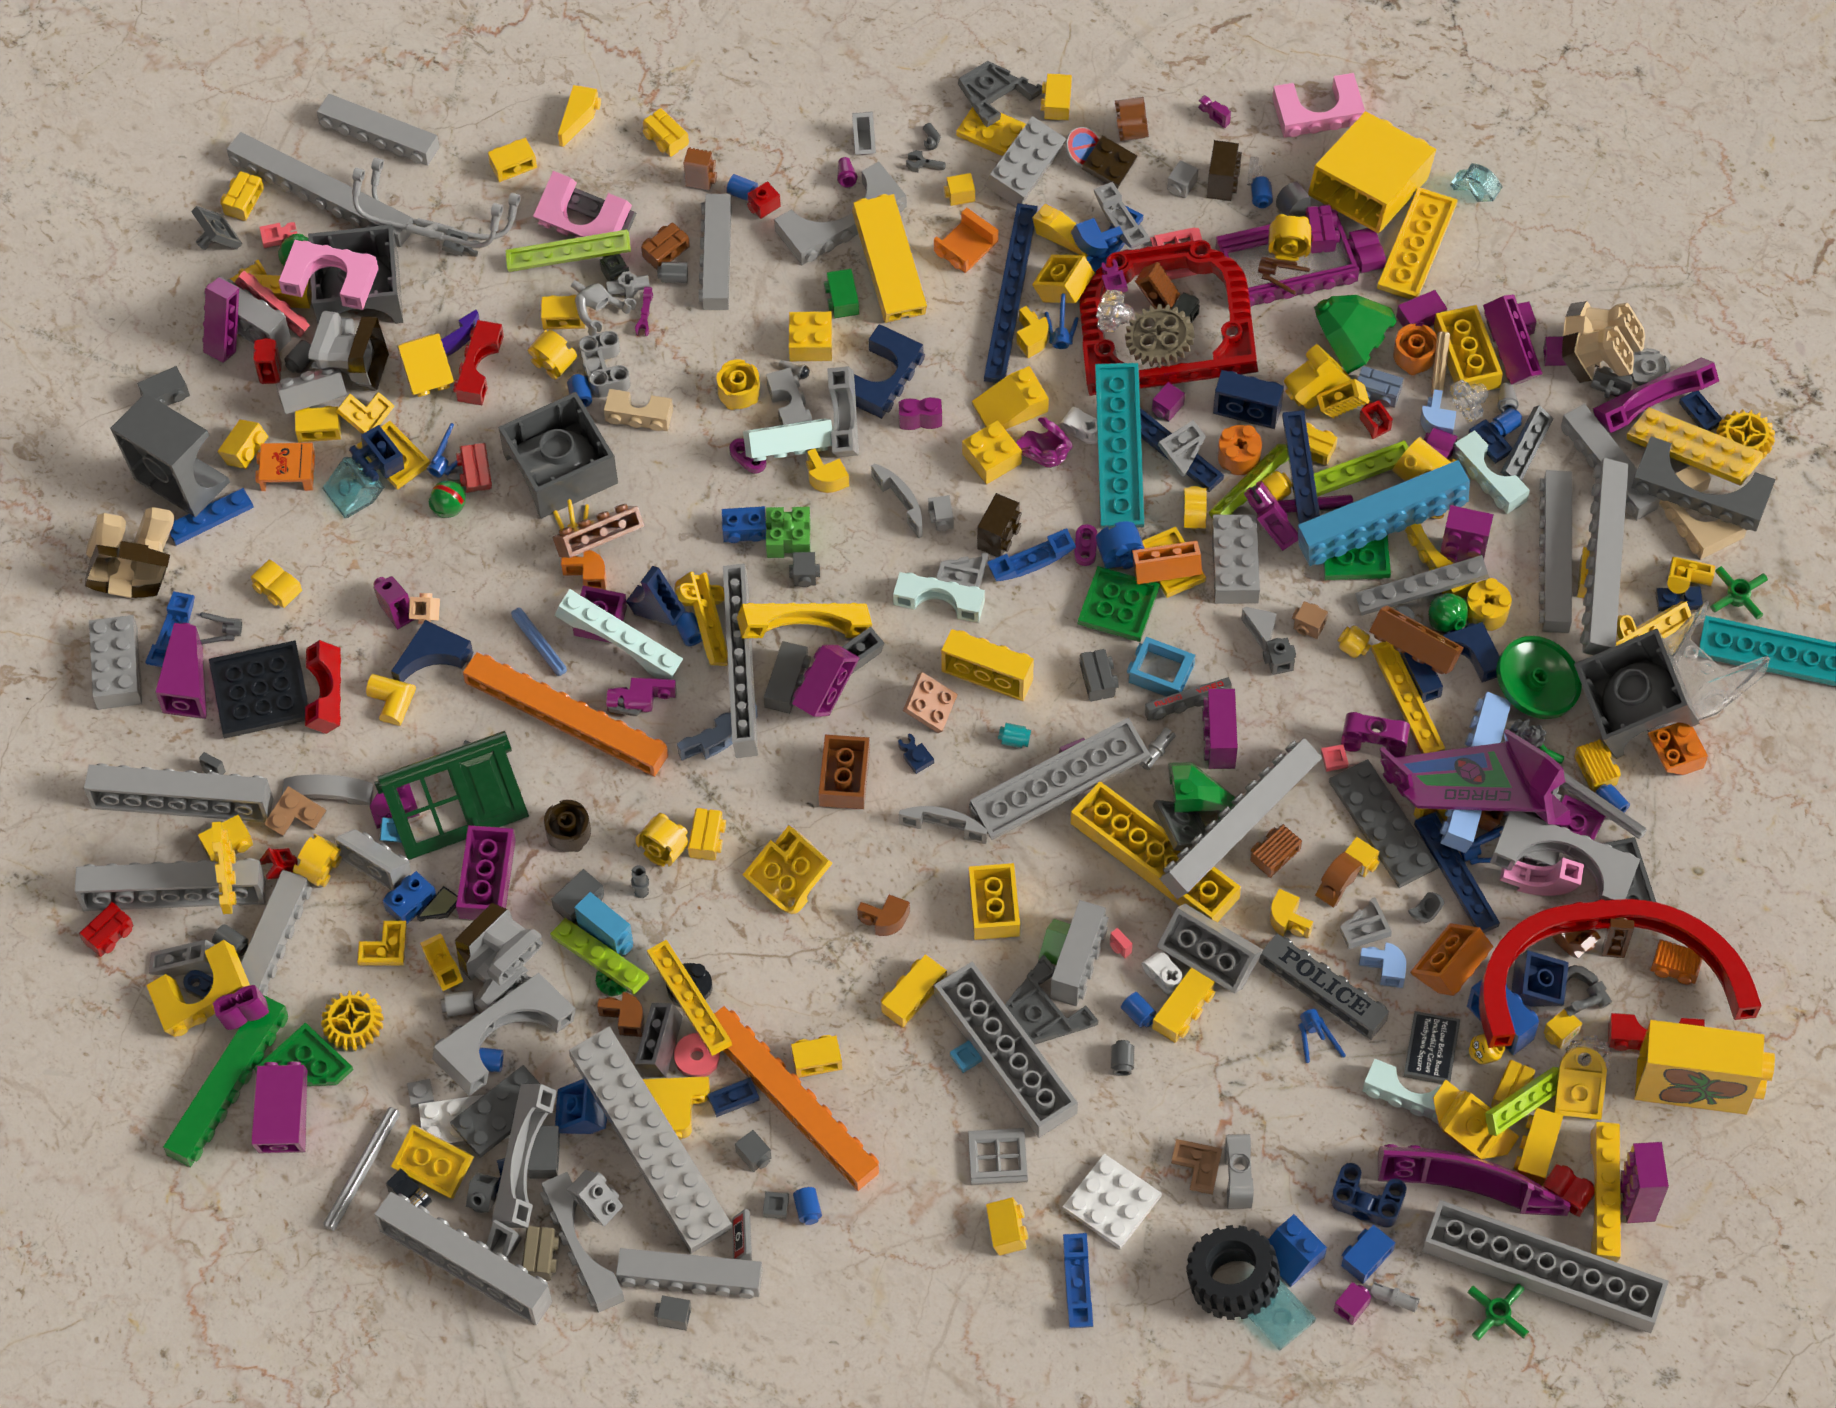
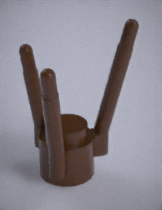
[1258,257,1310,295]

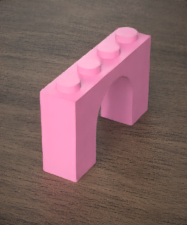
[1272,73,1365,138]
[533,171,632,238]
[279,240,378,310]

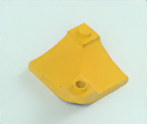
[742,825,832,914]

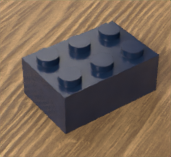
[1213,370,1284,429]

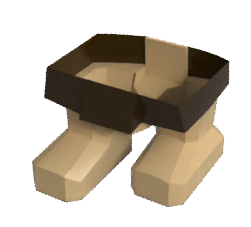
[1562,301,1645,383]
[85,507,174,598]

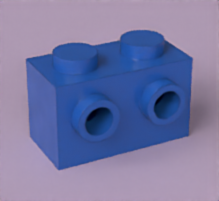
[722,506,767,543]
[383,871,436,924]

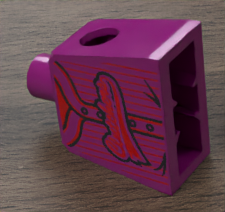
[373,576,416,630]

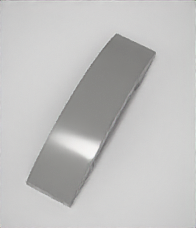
[1094,182,1150,249]
[871,463,922,538]
[281,774,373,805]
[899,806,987,844]

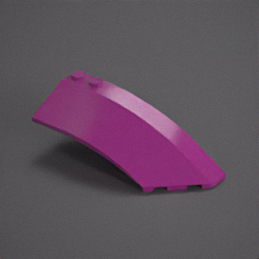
[1378,1144,1570,1216]

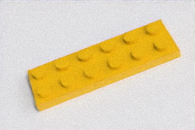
[1377,187,1458,300]
[1627,407,1763,486]

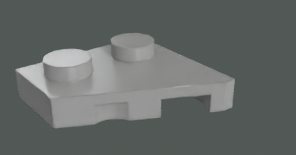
[1158,420,1206,477]
[936,553,988,588]
[1340,897,1392,949]

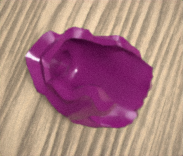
[1016,417,1072,468]

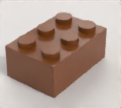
[819,734,870,809]

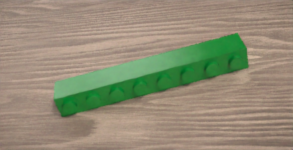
[163,994,288,1168]

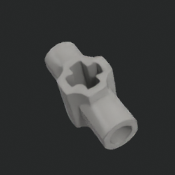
[606,271,650,298]

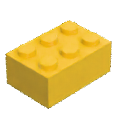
[969,863,1020,940]

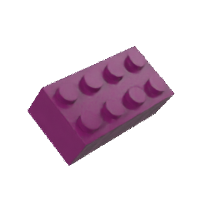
[456,825,516,920]
[1620,1142,1669,1223]

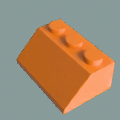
[1410,923,1494,996]

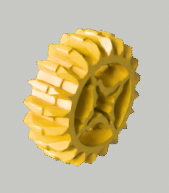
[1716,409,1775,459]
[321,990,384,1052]

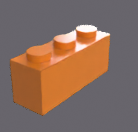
[1132,541,1202,584]

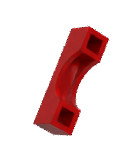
[453,320,504,406]
[305,640,342,734]
[1608,1013,1705,1051]

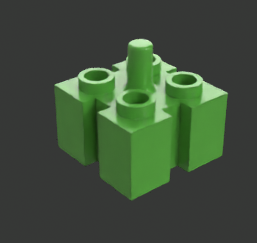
[766,507,811,558]

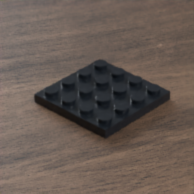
[209,640,309,739]

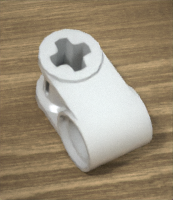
[1059,407,1098,445]
[1142,950,1182,995]

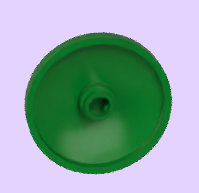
[1496,636,1582,719]

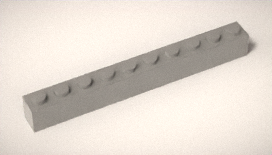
[226,132,413,247]
[1580,458,1628,655]
[723,564,758,758]
[1159,738,1322,899]

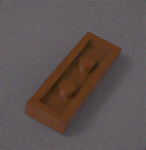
[1602,917,1634,958]

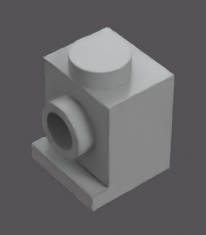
[928,495,954,531]

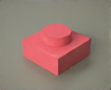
[1321,744,1349,772]
[1110,928,1133,958]

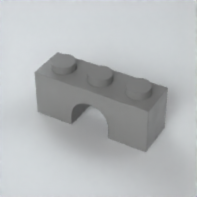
[766,368,812,425]

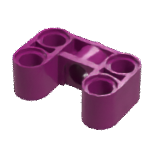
[1341,712,1410,757]

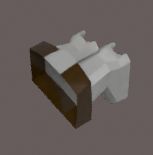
[308,311,389,390]
[455,903,543,1014]

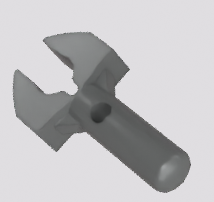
[906,150,946,173]

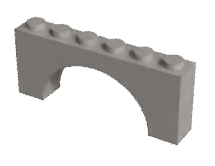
[774,162,907,265]
[1490,811,1640,901]
[432,973,576,1096]

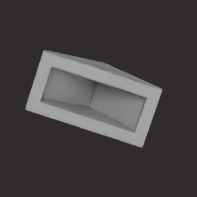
[852,111,876,155]
[1241,607,1276,651]
[486,1220,522,1261]

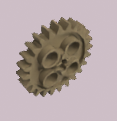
[1125,304,1195,368]

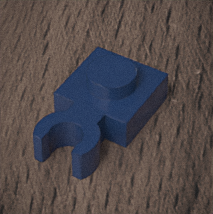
[898,733,934,774]

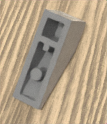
[149,939,214,975]

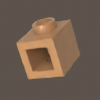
[1292,601,1328,639]

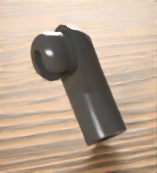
[923,123,941,150]

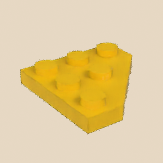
[212,821,236,915]

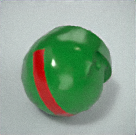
[429,481,466,518]

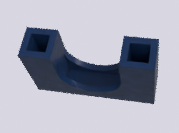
[854,324,925,419]
[1400,622,1500,703]

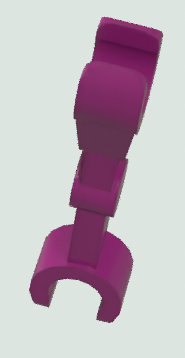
[635,287,653,336]

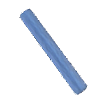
[511,608,567,676]

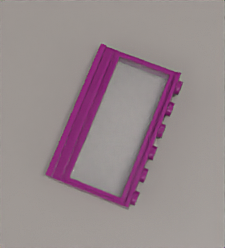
[1215,210,1360,307]

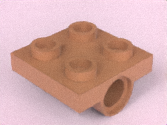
[903,672,958,733]

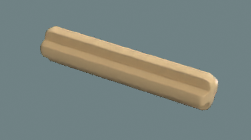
[1431,332,1450,395]

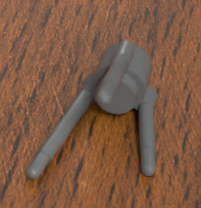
[200,612,242,644]

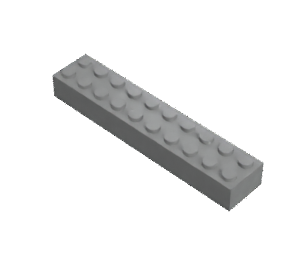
[569,1026,732,1254]
[1422,1200,1669,1333]

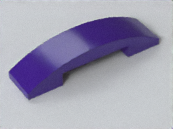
[441,309,480,357]

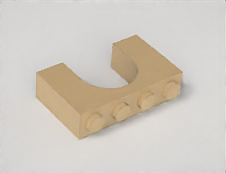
[1659,466,1747,560]

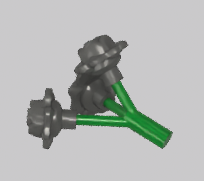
[1510,719,1564,764]

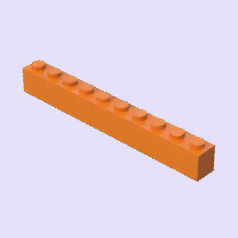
[463,652,668,777]
[714,1006,879,1191]

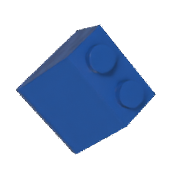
[555,1079,607,1134]
[1268,1214,1327,1287]

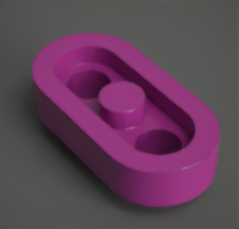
[729,438,767,474]
[1074,524,1098,566]

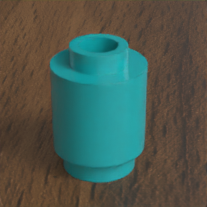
[998,723,1031,748]

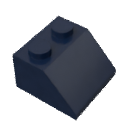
[1511,950,1569,1007]

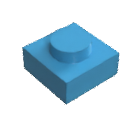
[379,818,401,843]
[950,1040,982,1073]

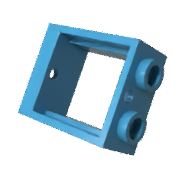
[1127,637,1195,697]

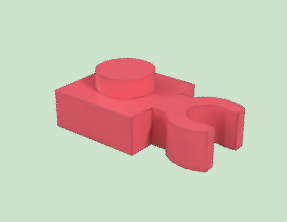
[259,222,297,248]

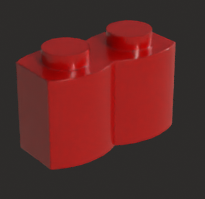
[1542,1164,1595,1217]

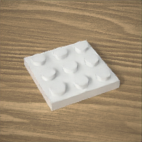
[1063,1154,1162,1249]

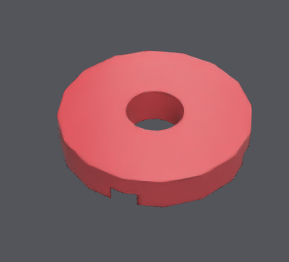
[674,1033,720,1077]

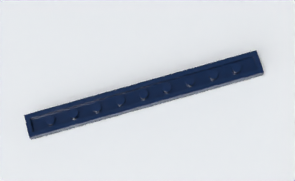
[984,203,1038,383]

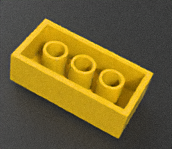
[1434,305,1503,397]
[941,629,1034,701]

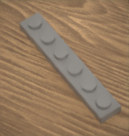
[1355,555,1489,616]

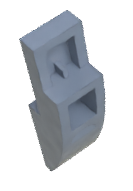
[677,703,758,760]

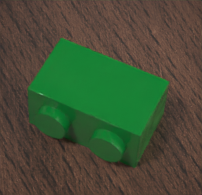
[823,269,859,319]

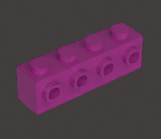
[202,277,240,363]
[1483,294,1543,385]

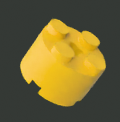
[1268,214,1311,261]
[527,329,577,380]
[716,359,760,410]
[1466,578,1512,631]
[635,813,688,867]
[293,834,342,887]

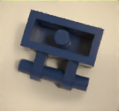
[349,425,404,481]

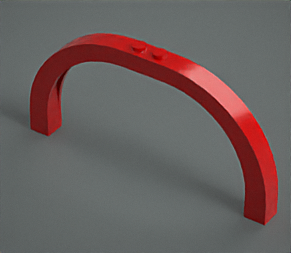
[1479,899,1762,1048]

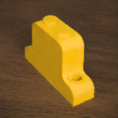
[1284,344,1352,409]
[642,1077,710,1140]

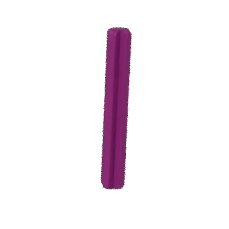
[1278,494,1353,513]

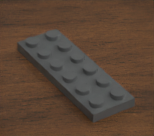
[1329,759,1438,888]

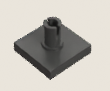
[191,206,243,250]

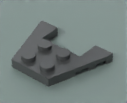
[958,61,1042,127]
[1005,955,1099,1045]

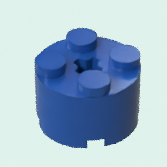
[1096,521,1145,569]

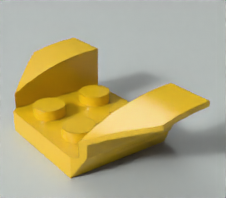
[1433,1080,1520,1159]

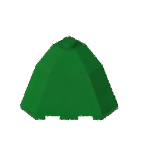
[1314,295,1397,374]
[1168,762,1235,820]

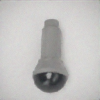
[779,360,810,379]

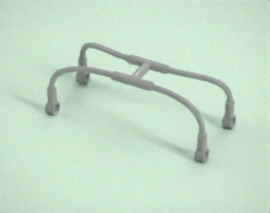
[352,158,521,248]

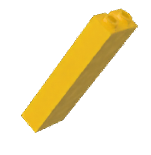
[852,194,927,323]

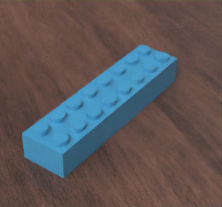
[1298,460,1470,566]

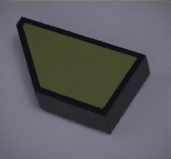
[417,886,458,922]

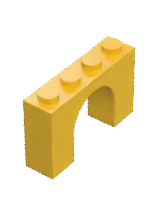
[146,940,250,1037]

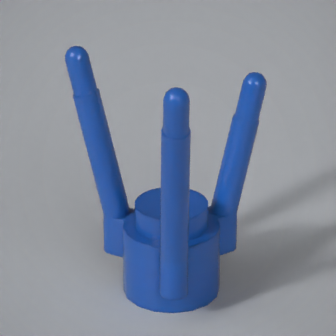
[1045,293,1079,349]
[427,423,458,478]
[1460,826,1504,865]
[1298,1009,1346,1063]

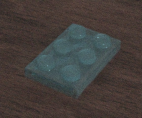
[1248,1281,1316,1351]

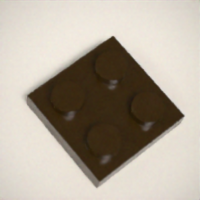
[1082,135,1138,189]

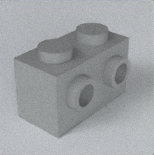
[567,1170,623,1227]

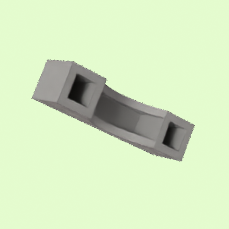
[827,366,859,458]

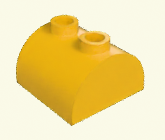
[1392,437,1452,481]

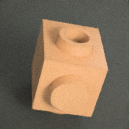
[409,593,440,624]

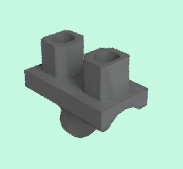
[1591,366,1634,398]

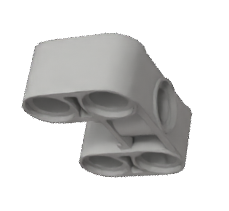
[579,331,630,398]
[1224,1134,1254,1209]

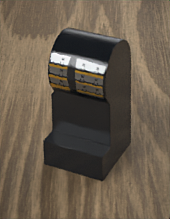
[386,1168,432,1208]

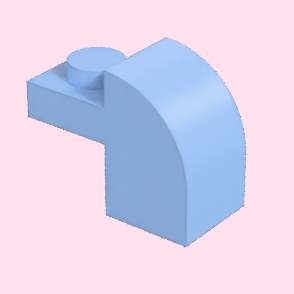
[1420,389,1457,434]
[1359,942,1406,988]

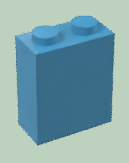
[574,892,634,956]

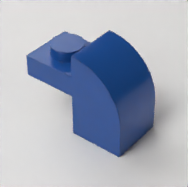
[1071,218,1123,256]

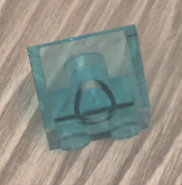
[322,457,385,518]

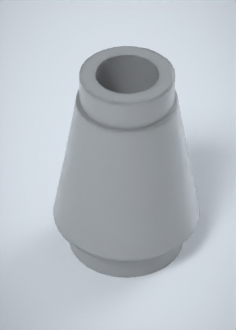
[1497,382,1519,413]

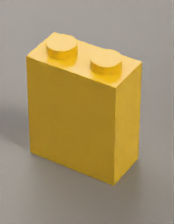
[397,332,454,397]

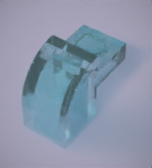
[1450,163,1503,202]

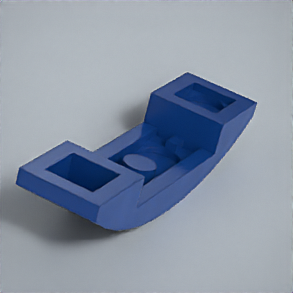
[987,528,1076,581]
[145,591,195,667]
[1063,1233,1093,1329]

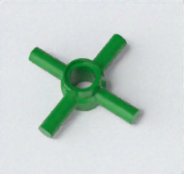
[1710,566,1768,620]
[1467,1284,1529,1341]

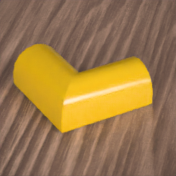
[1667,556,1715,594]
[366,674,416,726]
[357,921,407,966]

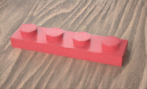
[235,271,310,337]

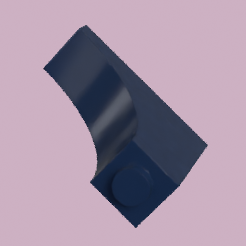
[626,566,685,626]
[391,620,474,682]

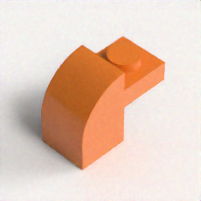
[561,550,607,590]

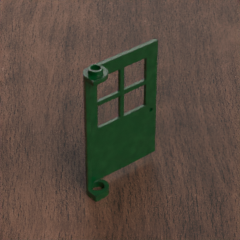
[374,731,529,860]

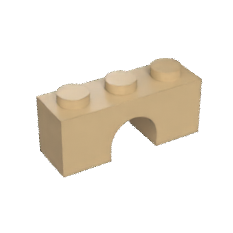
[604,389,673,431]

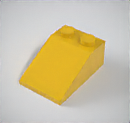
[972,366,1049,430]

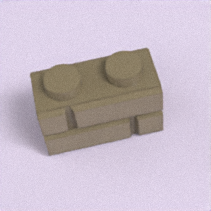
[522,1226,560,1281]

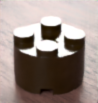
[544,800,591,852]

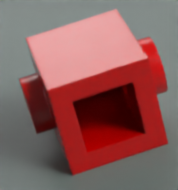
[747,181,781,219]

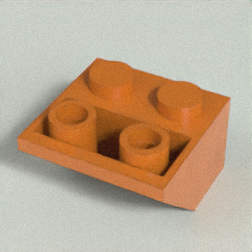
[1647,722,1708,775]

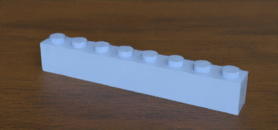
[1440,692,1511,853]

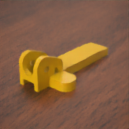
[674,572,728,666]
[1616,601,1693,646]

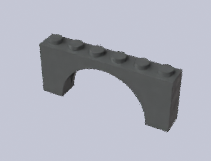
[1632,436,1776,532]

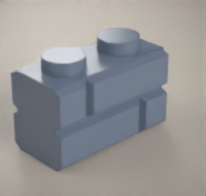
[1357,366,1404,408]

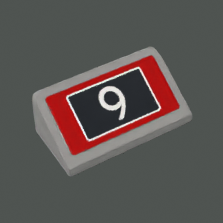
[732,1209,752,1261]

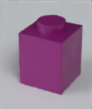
[1543,336,1567,366]
[1152,382,1185,422]
[1333,1282,1371,1325]

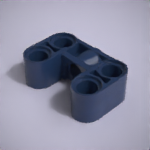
[1331,1163,1407,1228]

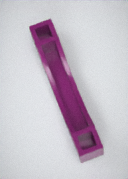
[1593,357,1719,433]

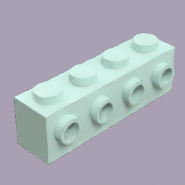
[743,418,832,461]

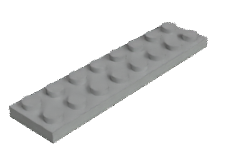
[970,717,1150,840]

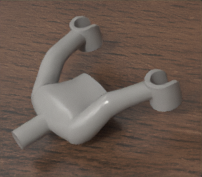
[571,280,636,336]

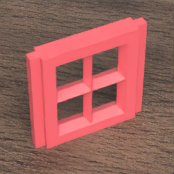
[1150,227,1203,280]

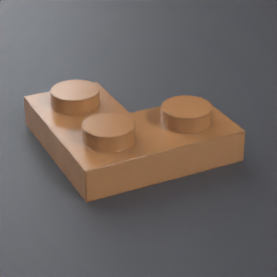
[264,786,327,836]
[1171,1139,1222,1195]

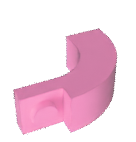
[1500,858,1584,896]

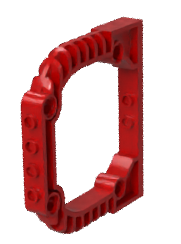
[1080,240,1259,396]

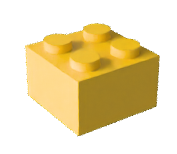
[1032,255,1095,303]
[789,311,832,362]
[962,420,1022,485]

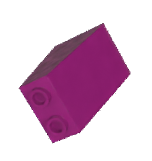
[155,623,207,719]
[252,1062,307,1153]

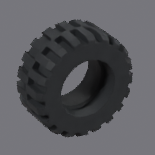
[1186,1225,1281,1320]

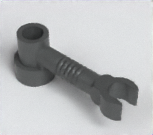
[1564,981,1612,1017]

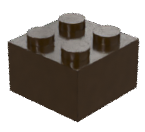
[1207,140,1242,201]
[977,493,1022,557]

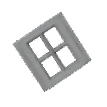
[968,1128,1028,1185]

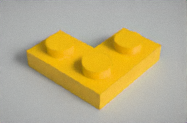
[335,392,394,434]

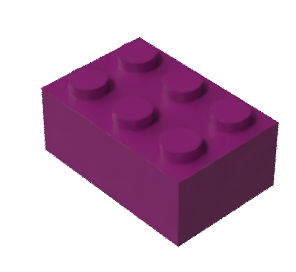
[1440,505,1494,563]
[792,645,860,717]
[1202,689,1238,769]

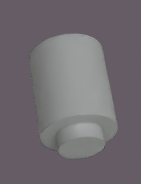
[441,990,475,1017]

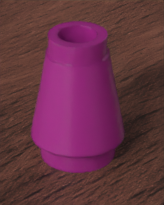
[837,157,858,188]

